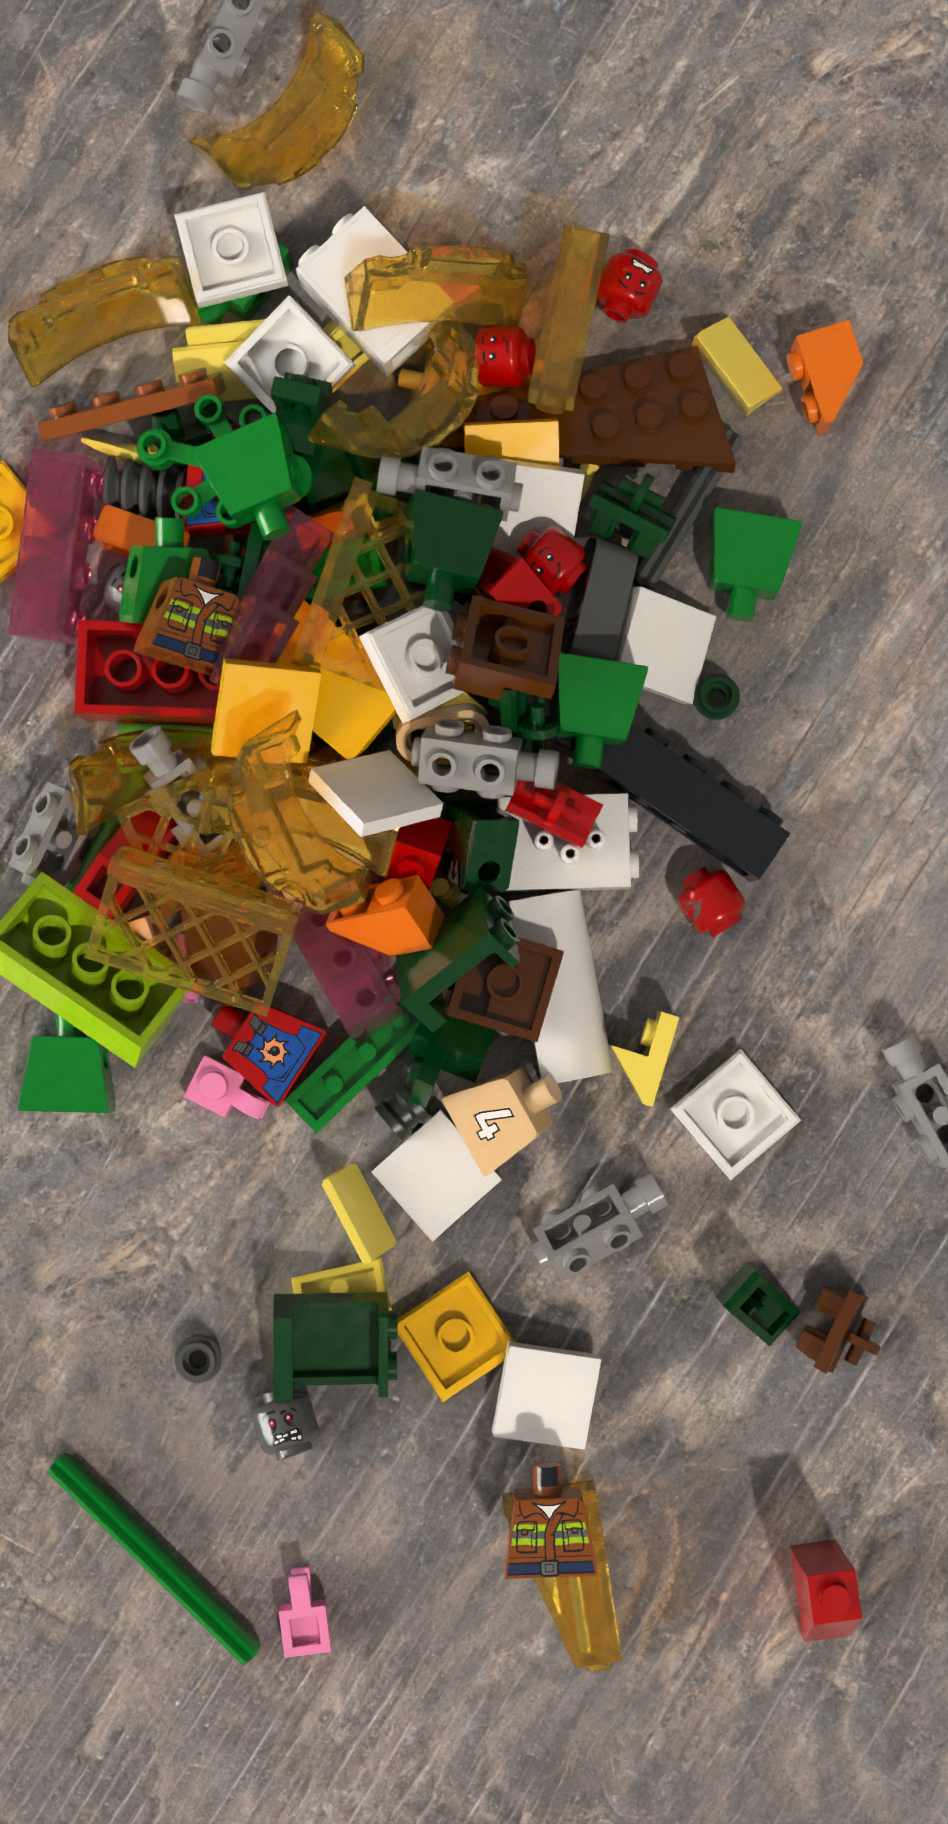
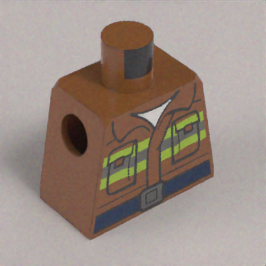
[133,557,240,678]
[504,1461,597,1579]

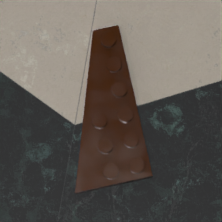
[432,345,736,473]

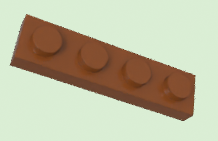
[37,368,226,442]

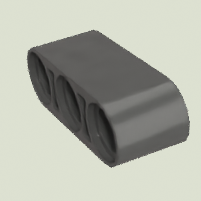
[561,535,638,661]

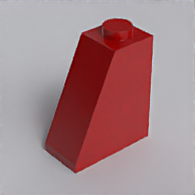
[790,1540,862,1642]

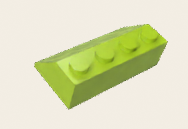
[0,872,196,1068]

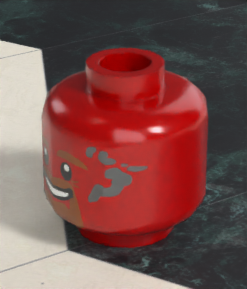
[676,866,745,937]

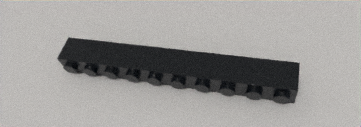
[372,567,791,882]

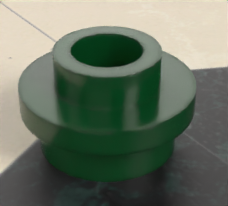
[694,674,740,720]

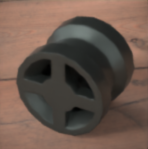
[374,1083,432,1142]

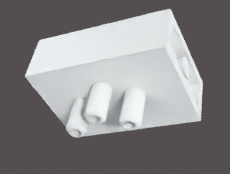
[296,206,454,377]
[497,793,639,893]

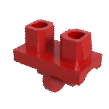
[505,780,603,848]

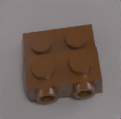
[445,595,565,700]
[442,937,564,1042]

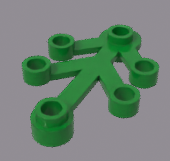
[137,394,313,529]

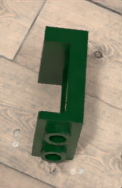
[396,886,520,1033]
[273,1292,398,1402]

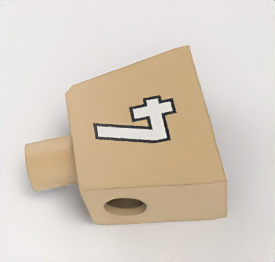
[441,1067,562,1177]

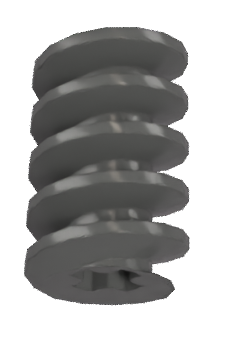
[101,455,187,520]

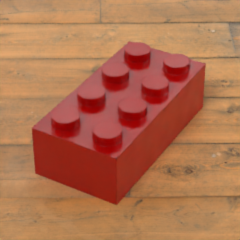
[74,620,271,725]

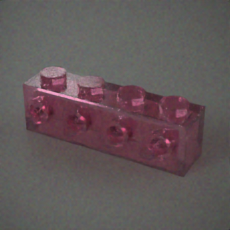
[8,448,103,646]
[259,869,404,1042]

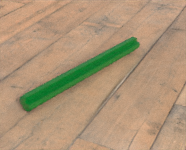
[48,1453,261,1665]

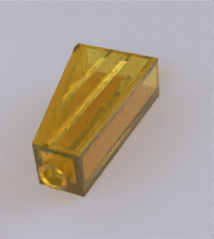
[528,225,610,414]
[502,1479,622,1672]

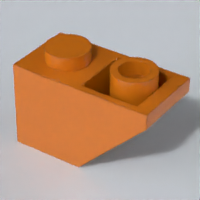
[787,320,864,435]
[325,875,445,956]

